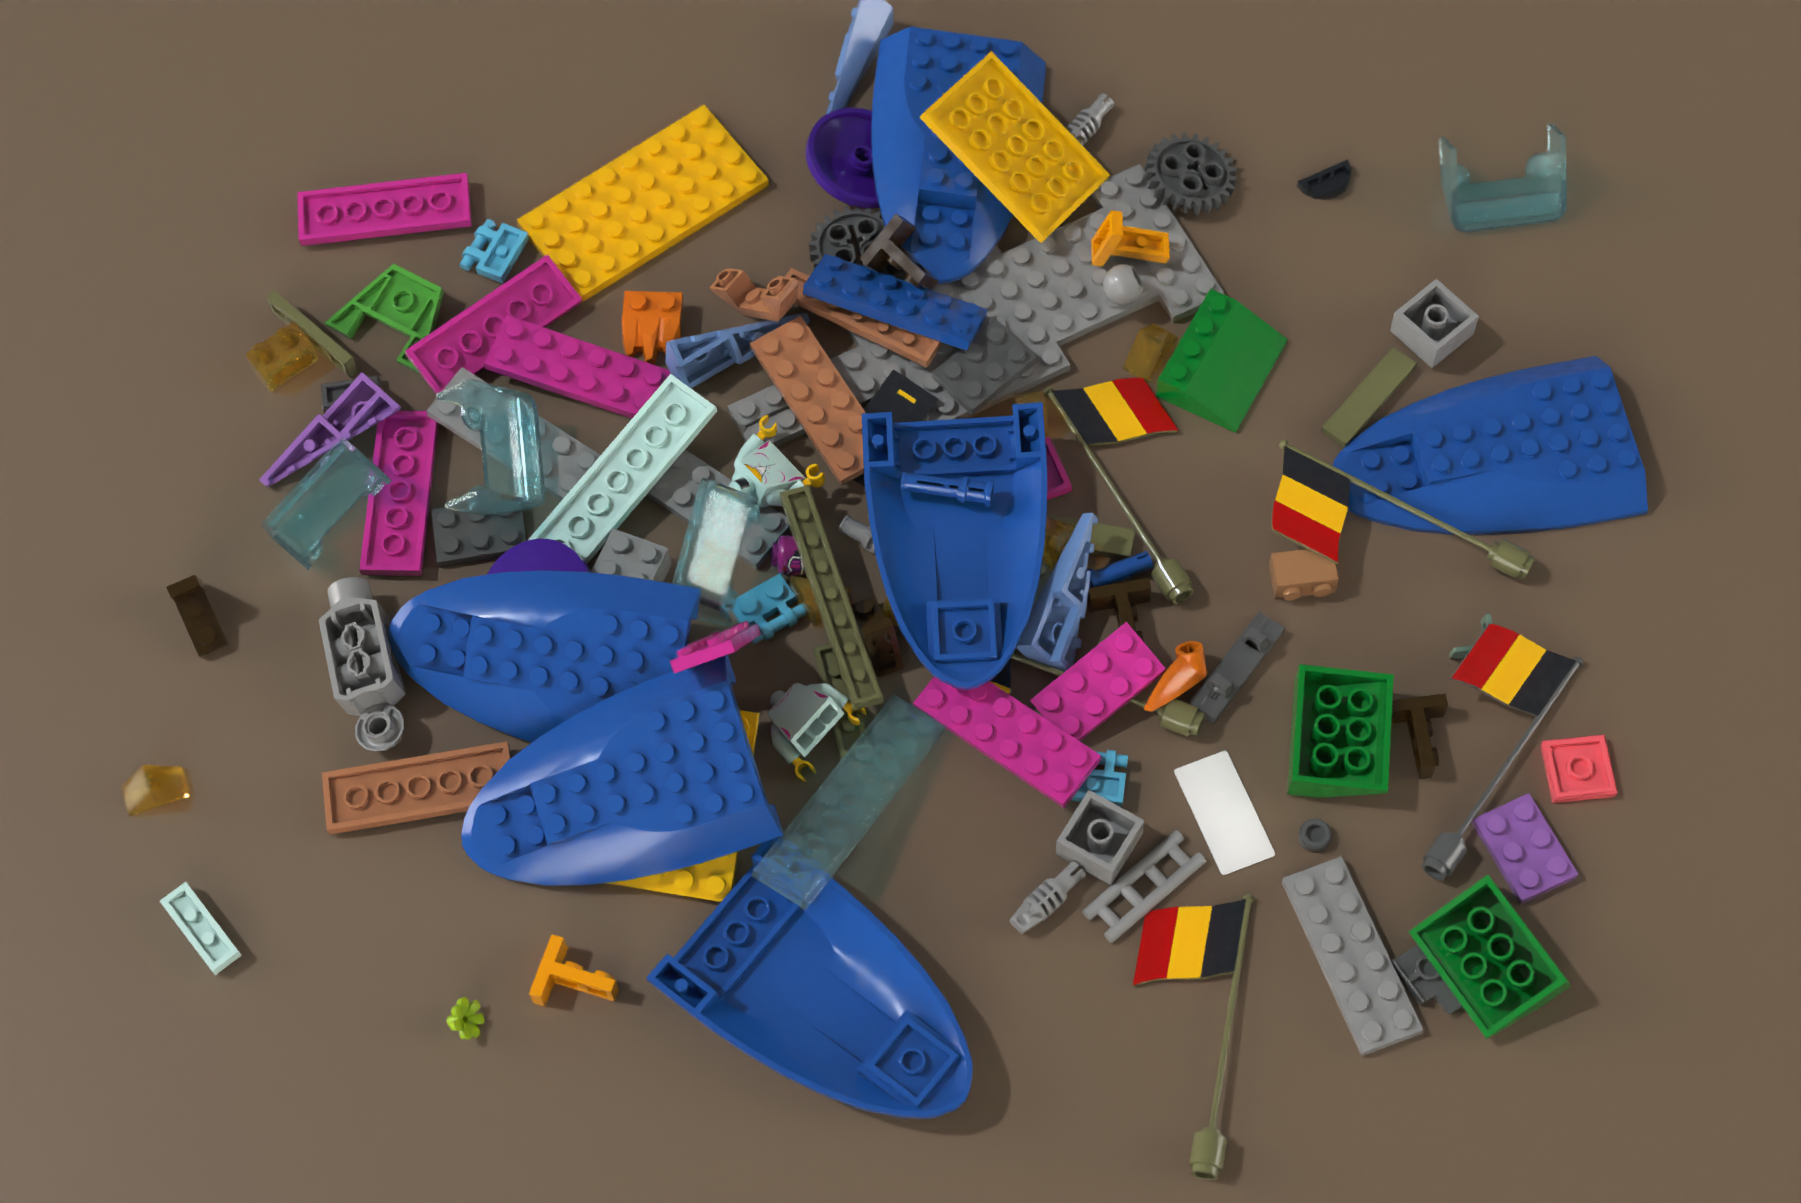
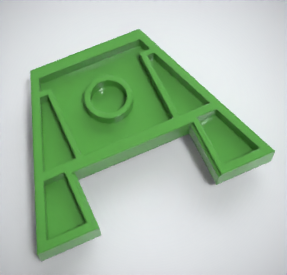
[324,263,444,376]

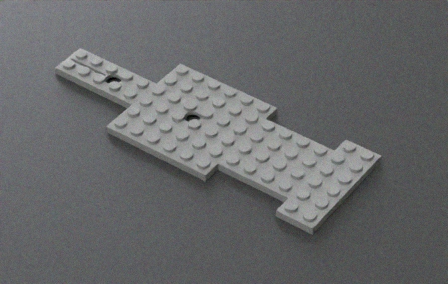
[728,164,1225,447]

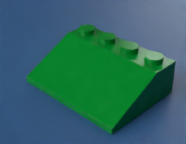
[1156,289,1288,433]
[1287,664,1394,798]
[1408,875,1571,1039]

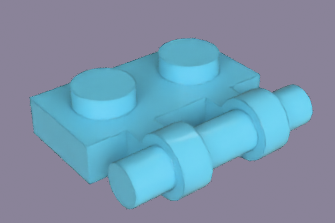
[459,219,529,283]
[728,573,807,644]
[1070,750,1128,807]

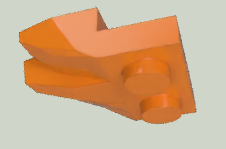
[622,291,684,365]

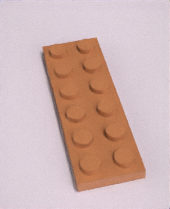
[750,315,866,486]
[322,741,511,835]

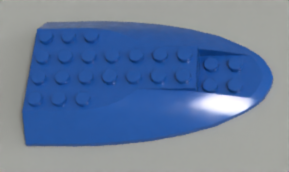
[871,27,1046,284]
[1332,356,1648,535]
[862,402,1047,690]
[388,570,702,743]
[461,654,784,886]
[646,838,973,1119]

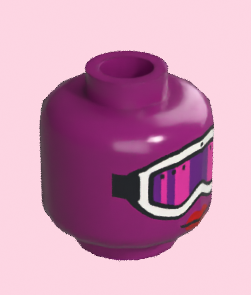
[772,535,806,575]

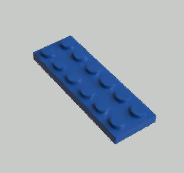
[802,254,988,351]

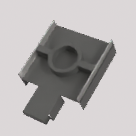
[1391,945,1462,1015]

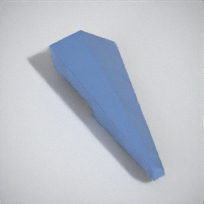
[1016,513,1098,672]

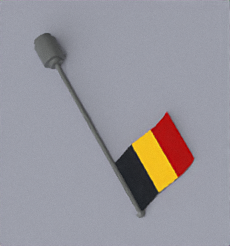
[1422,624,1584,881]

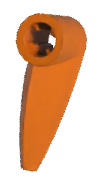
[1144,641,1207,712]

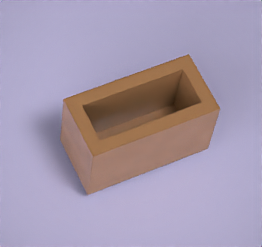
[1269,549,1339,601]

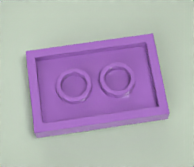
[1472,793,1578,905]

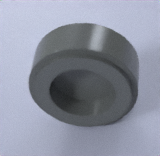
[1298,819,1331,852]

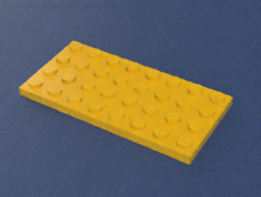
[517,105,769,303]

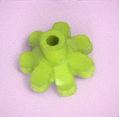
[447,997,485,1040]

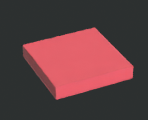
[1540,734,1618,803]

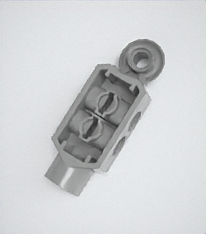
[319,577,405,752]

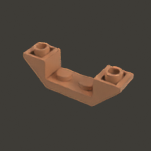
[709,268,799,322]

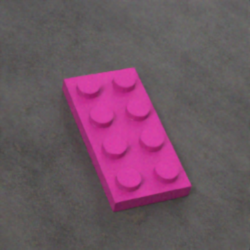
[1030,622,1166,741]

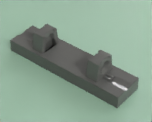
[1189,611,1285,724]

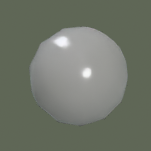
[1103,264,1143,305]

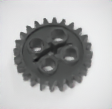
[1144,132,1237,215]
[809,205,896,275]

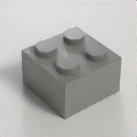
[1390,279,1479,368]
[591,528,672,582]
[1056,790,1144,885]

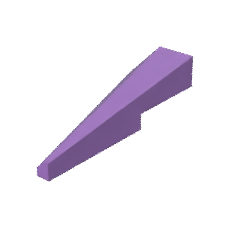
[259,372,402,487]

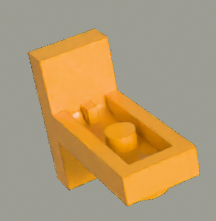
[1091,210,1170,267]
[529,934,619,1007]

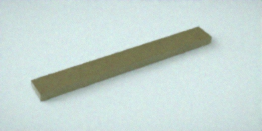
[780,485,884,711]

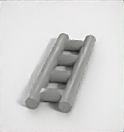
[1082,830,1206,943]

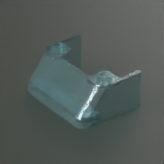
[1439,124,1567,232]
[436,379,546,515]
[262,438,392,570]
[673,478,761,626]

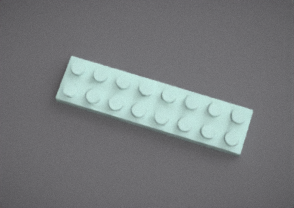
[527,374,717,564]

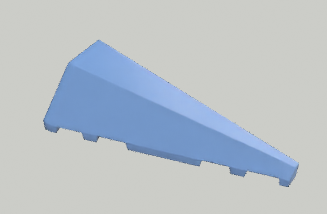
[826,0,894,114]
[665,313,811,389]

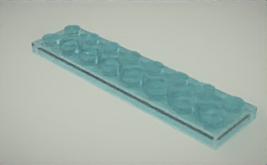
[752,694,945,910]

